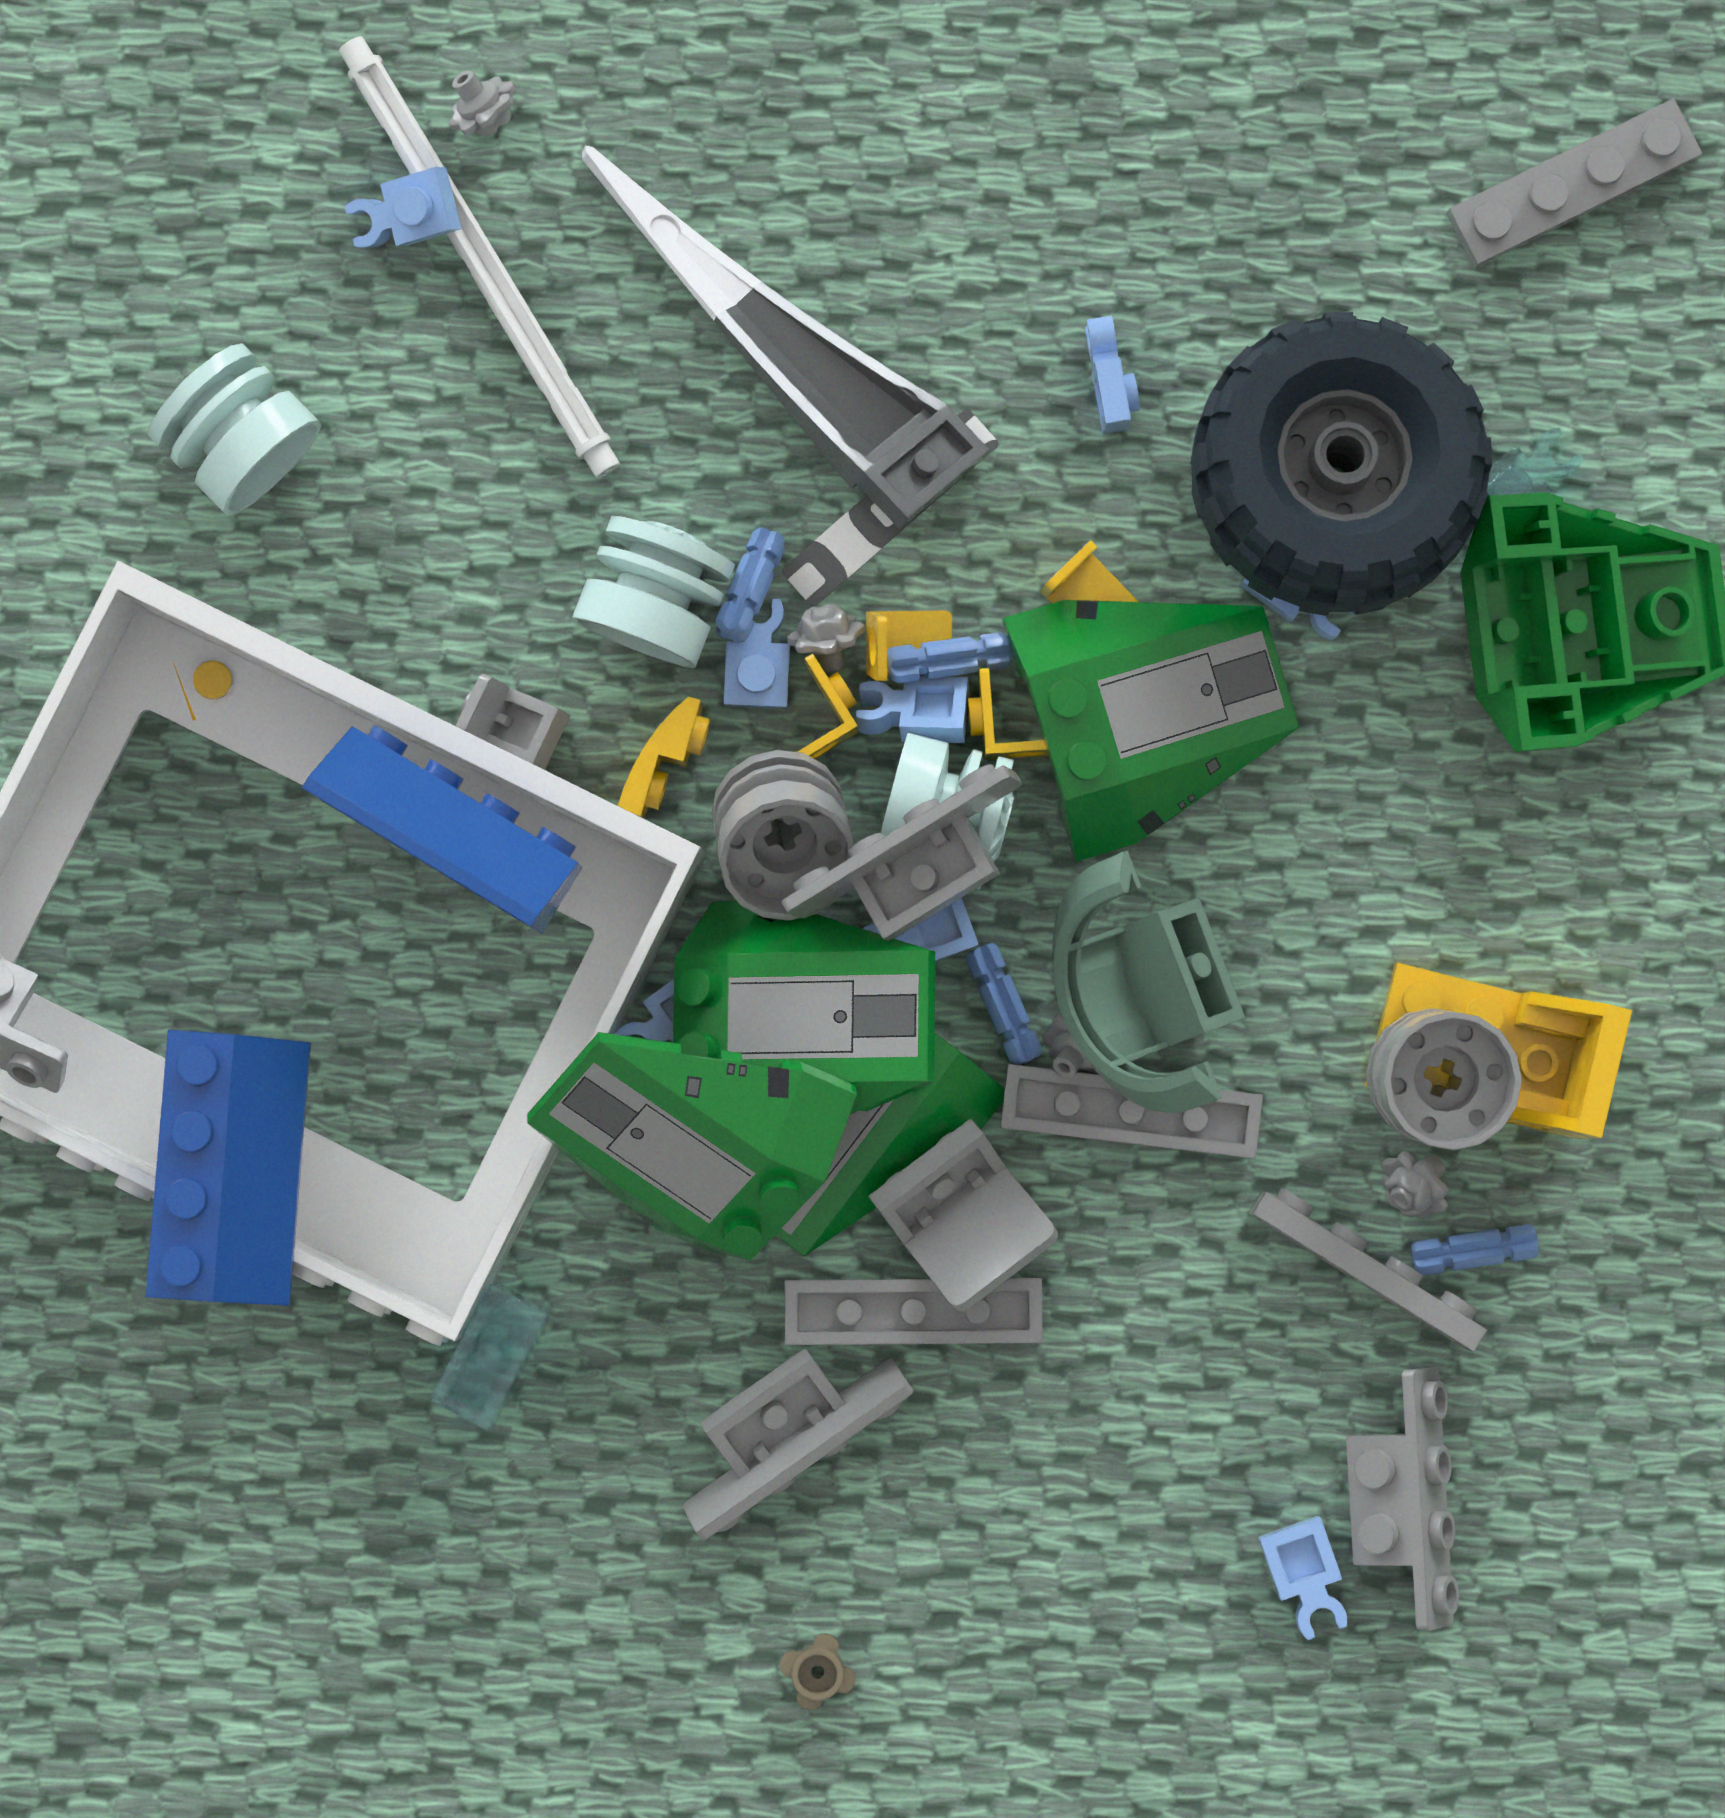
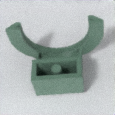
[1052,850,1245,1113]

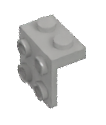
[868,1118,1058,1311]

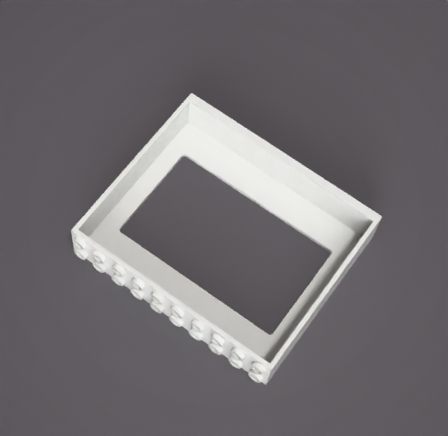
[0,561,705,1346]

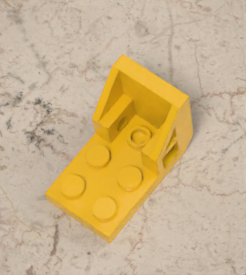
[1365,962,1632,1139]

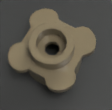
[780,1633,855,1710]

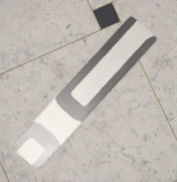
[782,409,999,606]

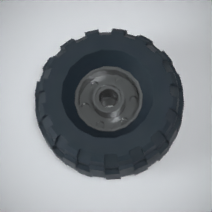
[1190,312,1492,616]

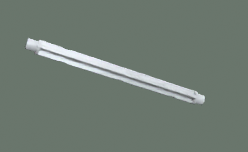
[339,36,620,479]

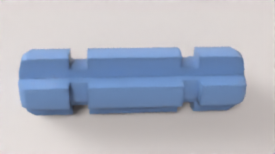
[715,527,785,643]
[887,632,1012,683]
[966,943,1042,1065]
[1411,1224,1539,1276]

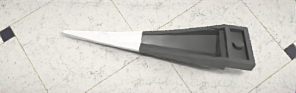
[582,145,990,529]

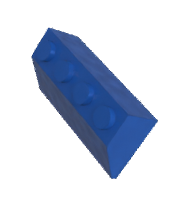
[301,725,583,934]
[146,1030,311,1306]

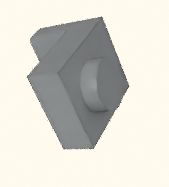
[456,674,571,770]

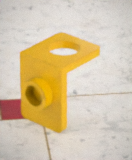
[1040,540,1139,603]
[866,610,952,681]
[797,653,858,759]
[968,668,1048,761]

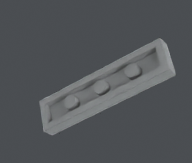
[1446,98,1703,269]
[1000,1064,1263,1159]
[1248,1188,1487,1352]
[785,1278,1043,1345]

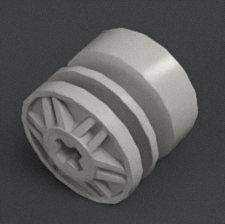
[711,750,854,920]
[1365,1008,1522,1150]

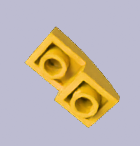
[617,696,711,819]

